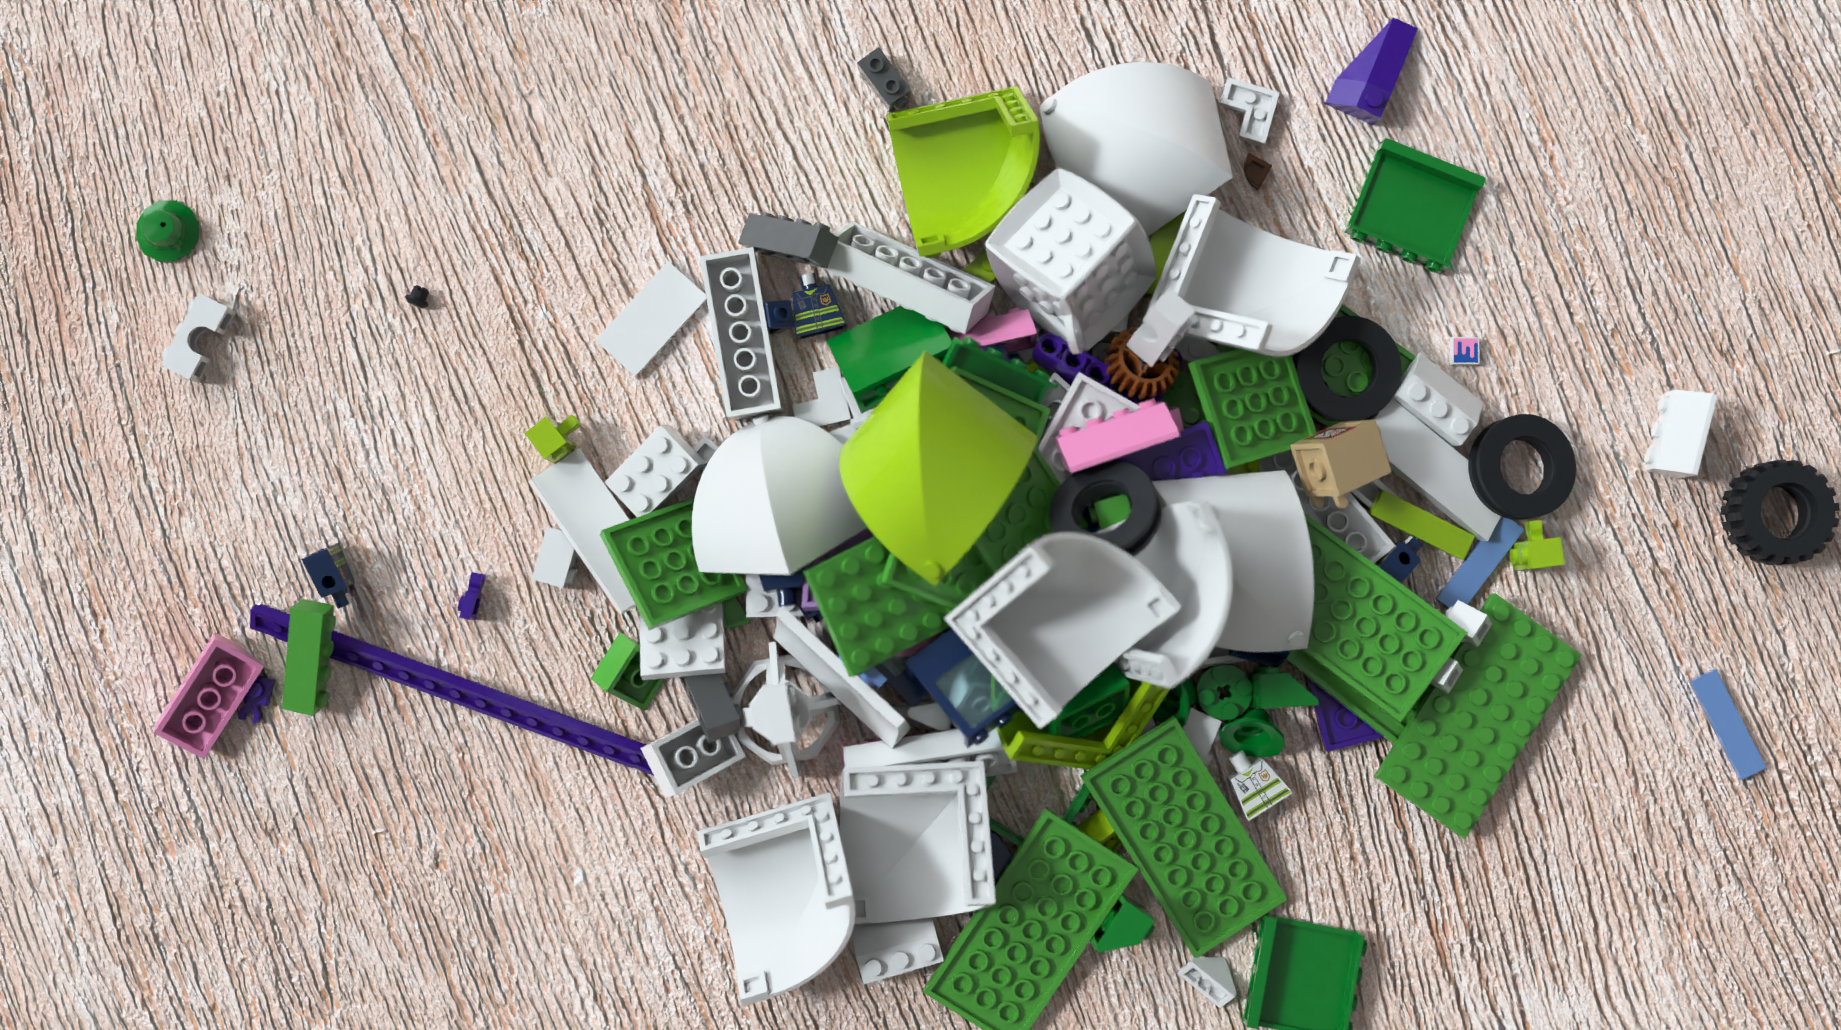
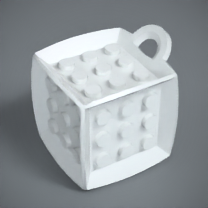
[985,168,1156,355]

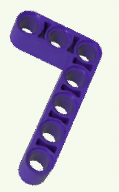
[1032,333,1182,405]

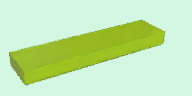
[1368,490,1475,560]

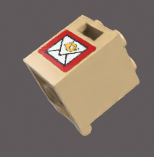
[1290,420,1392,508]

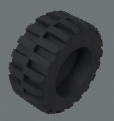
[1720,459,1840,565]

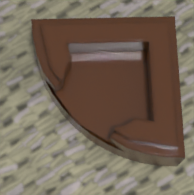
[1244,153,1272,190]

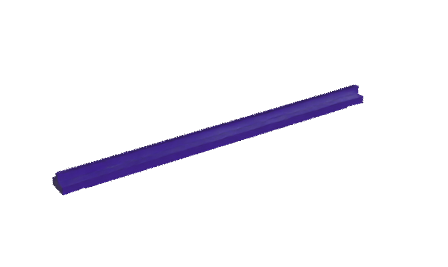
[250,604,654,776]

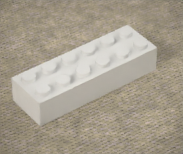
[821,221,995,334]
[699,247,783,421]

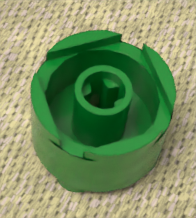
[1193,664,1252,720]

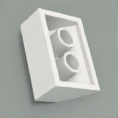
[1393,353,1484,446]
[1644,390,1718,479]
[851,918,944,984]

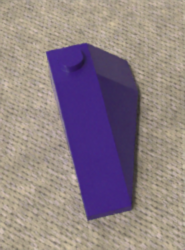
[1325,17,1418,126]

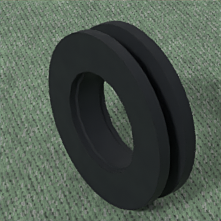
[1293,316,1402,422]
[1468,414,1576,520]
[1049,460,1162,557]

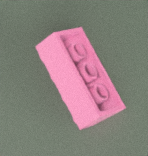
[945,308,1037,353]
[1053,398,1180,473]
[154,632,264,759]

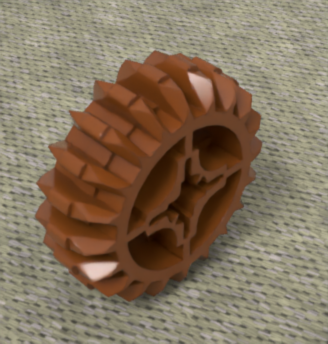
[1104,326,1180,400]

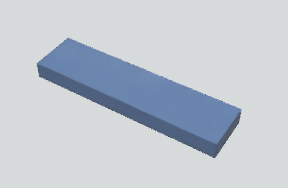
[1435,516,1524,609]
[1689,669,1767,780]

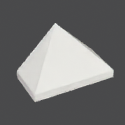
[1177,957,1237,1008]

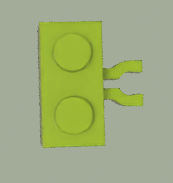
[524,415,582,463]
[1509,520,1565,570]

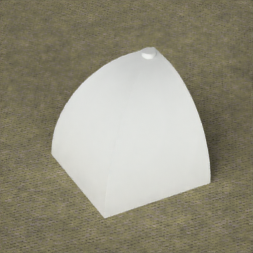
[1040,62,1233,237]
[1143,194,1361,357]
[692,413,868,575]
[1152,470,1314,652]
[1095,500,1232,688]
[944,532,1182,728]
[839,761,995,925]
[698,792,855,1006]

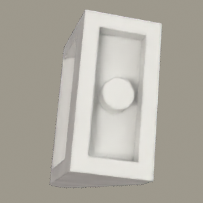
[890,700,950,731]

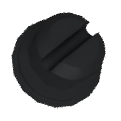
[405,285,429,308]

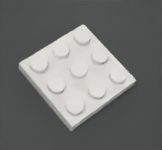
[640,602,726,680]

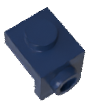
[764,300,795,334]

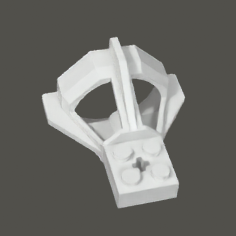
[730,641,843,779]

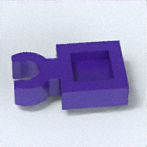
[458,572,486,620]
[238,675,276,723]

